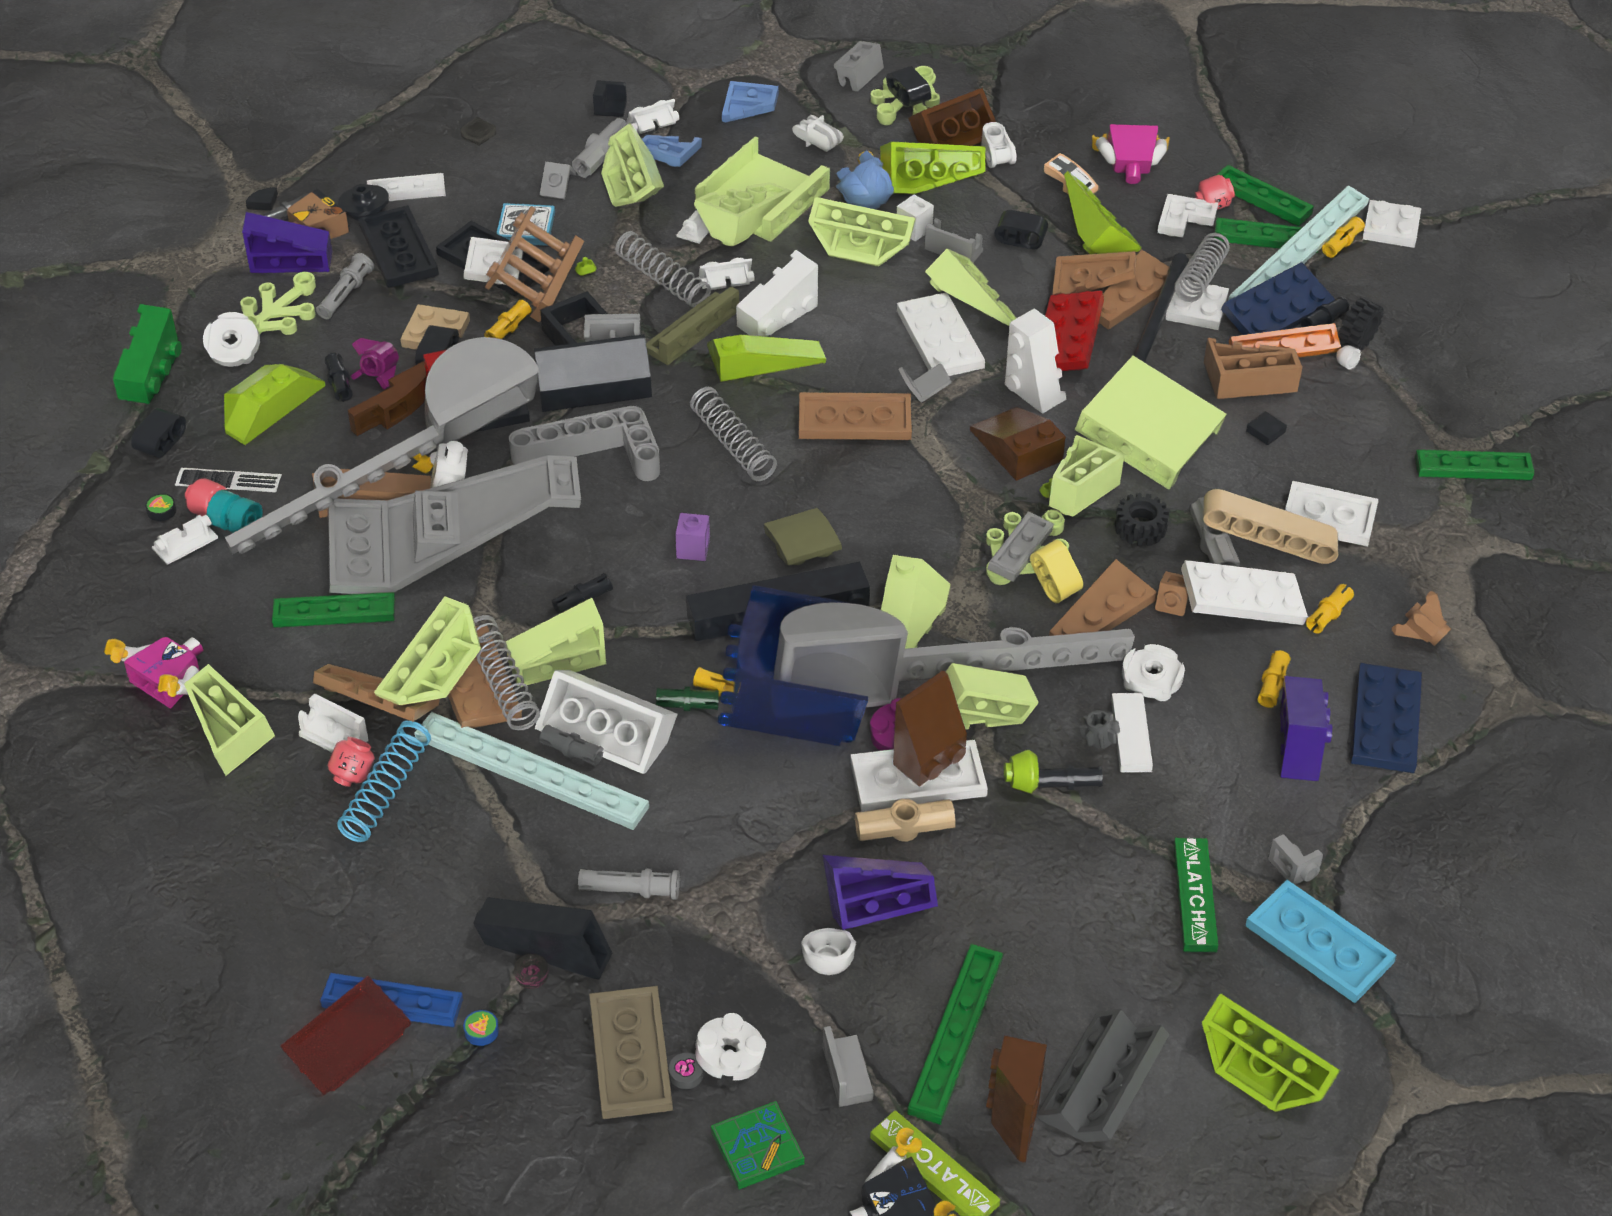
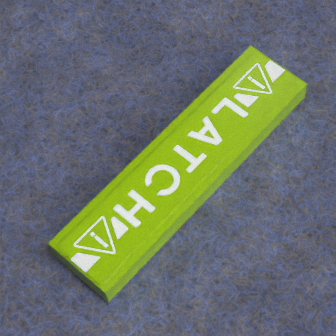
[870,1110,1000,1216]

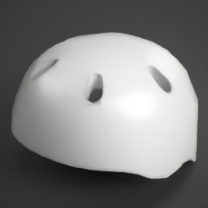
[802,928,856,975]

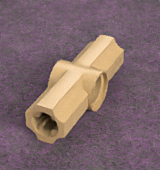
[855,799,956,842]

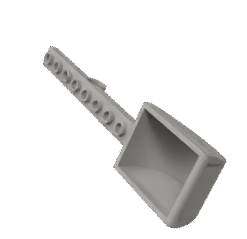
[225,337,539,555]
[771,603,1135,715]

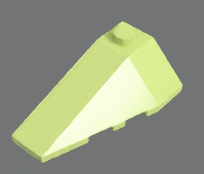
[881,555,950,649]

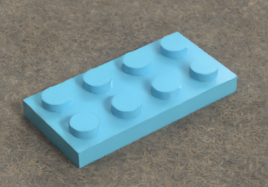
[1246,880,1397,1003]

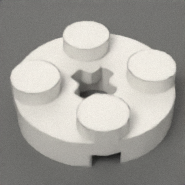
[203,312,260,367]
[1122,644,1185,701]
[695,1013,766,1081]

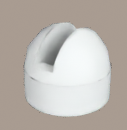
[1336,345,1361,369]

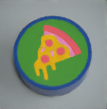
[463,1010,499,1046]

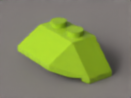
[224,364,326,445]
[1202,993,1341,1112]

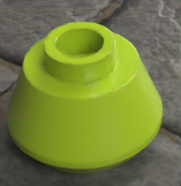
[1004,750,1039,793]

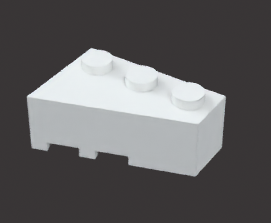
[736,250,818,337]
[1005,308,1066,414]

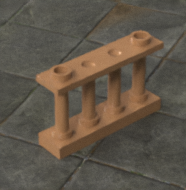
[485,206,584,322]

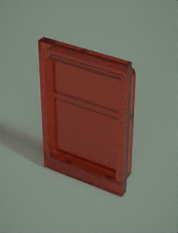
[280,976,412,1096]

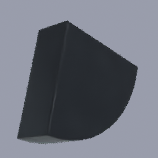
[245,187,278,211]

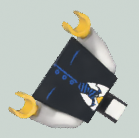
[848,1128,956,1216]

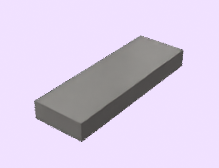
[987,512,1054,582]

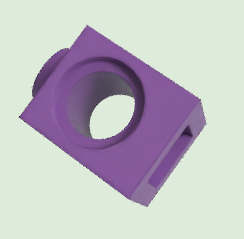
[676,513,710,561]

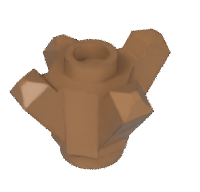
[1392,591,1451,646]

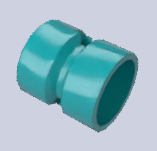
[206,489,263,533]

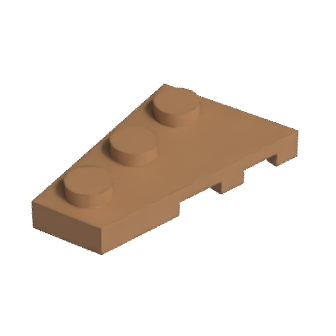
[1052,251,1137,295]

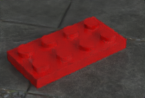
[1045,291,1104,371]

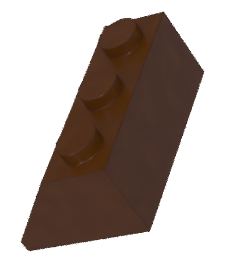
[908,87,996,146]
[986,1035,1047,1163]

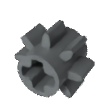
[1080,710,1120,749]

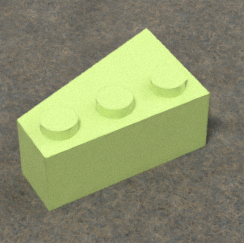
[184,664,275,776]

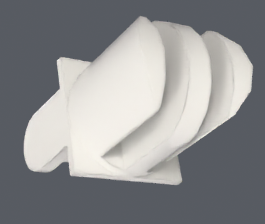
[792,115,844,152]

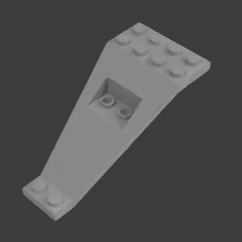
[328,455,581,594]

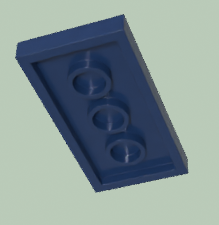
[1221,262,1335,335]
[1351,663,1422,773]

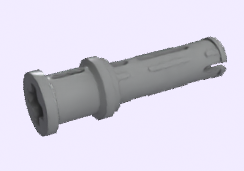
[316,253,374,319]
[578,868,680,900]

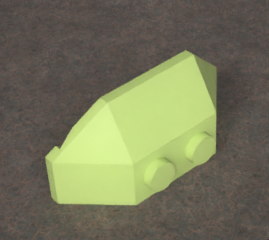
[601,123,664,207]
[808,197,916,267]
[374,596,481,705]

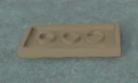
[589,986,673,1119]

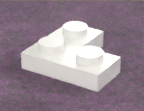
[1158,194,1218,237]

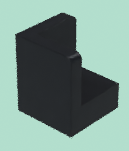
[593,80,627,117]

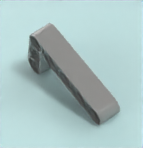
[509,406,660,481]

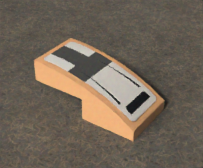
[1044,153,1099,194]

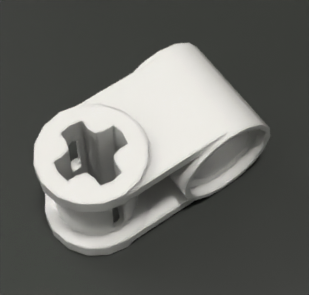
[981,122,1016,168]

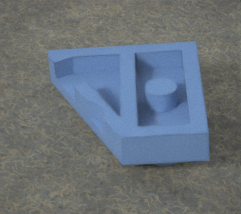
[722,81,779,123]
[642,135,702,167]

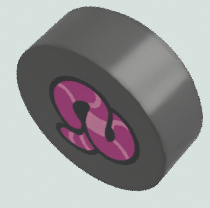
[669,1053,704,1089]

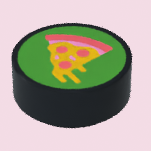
[145,494,176,521]

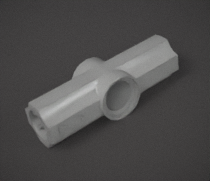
[572,118,627,178]
[1190,497,1240,567]

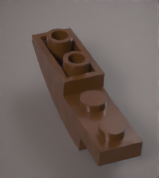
[348,361,427,436]

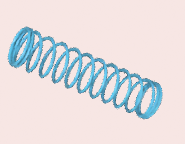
[337,720,431,842]

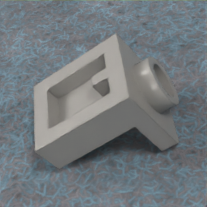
[1268,834,1323,885]

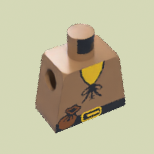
[287,189,349,239]

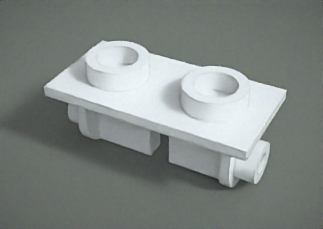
[626,99,679,135]
[676,210,709,244]
[698,258,755,290]
[152,515,218,565]

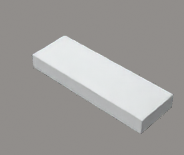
[367,173,446,201]
[1111,693,1153,772]

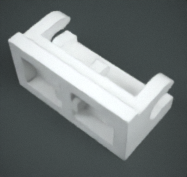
[298,693,368,752]

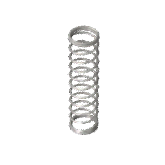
[615,231,711,308]
[1175,233,1230,302]
[690,387,777,481]
[473,615,540,730]

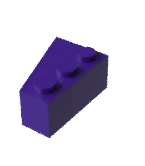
[242,212,333,273]
[1280,676,1332,781]
[822,855,938,930]

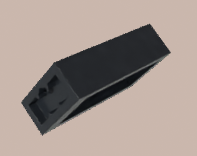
[540,291,608,346]

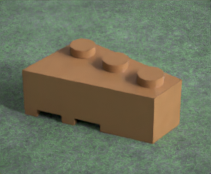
[1204,338,1302,399]

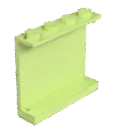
[695,136,830,242]
[1075,356,1227,490]

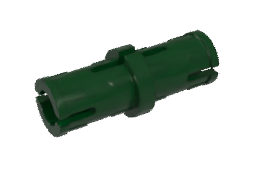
[656,686,719,711]

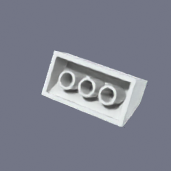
[535,670,677,774]

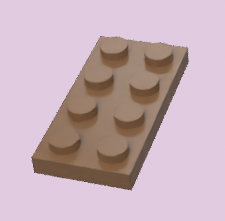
[799,392,912,440]
[448,625,522,728]

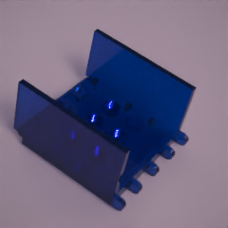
[718,585,874,746]

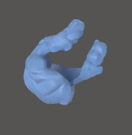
[836,150,894,210]

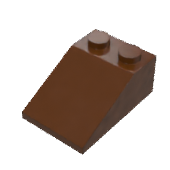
[970,407,1066,481]
[893,670,967,787]

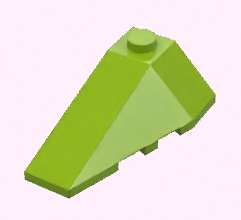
[880,142,986,195]
[1064,171,1142,254]
[707,335,826,382]

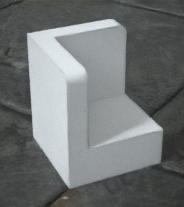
[897,194,934,242]

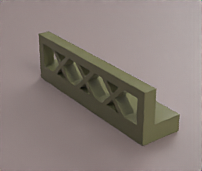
[646,286,739,365]

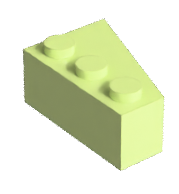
[1049,435,1124,517]
[506,598,606,687]
[946,663,1039,730]

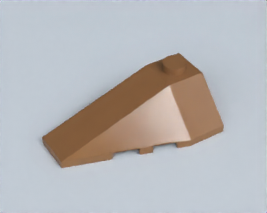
[312,469,431,518]

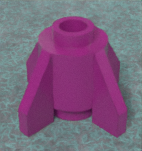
[351,338,399,389]

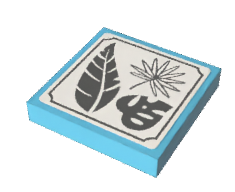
[496,203,555,246]

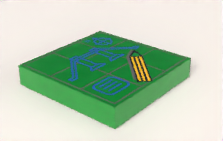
[711,1101,805,1190]

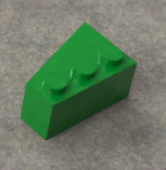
[113,304,182,404]

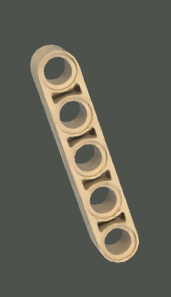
[1203,489,1338,564]

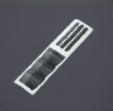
[175,468,282,492]

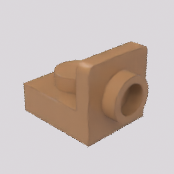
[1155,571,1188,616]

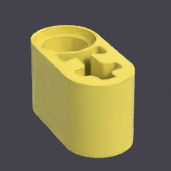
[1030,540,1083,603]

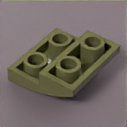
[764,508,842,565]

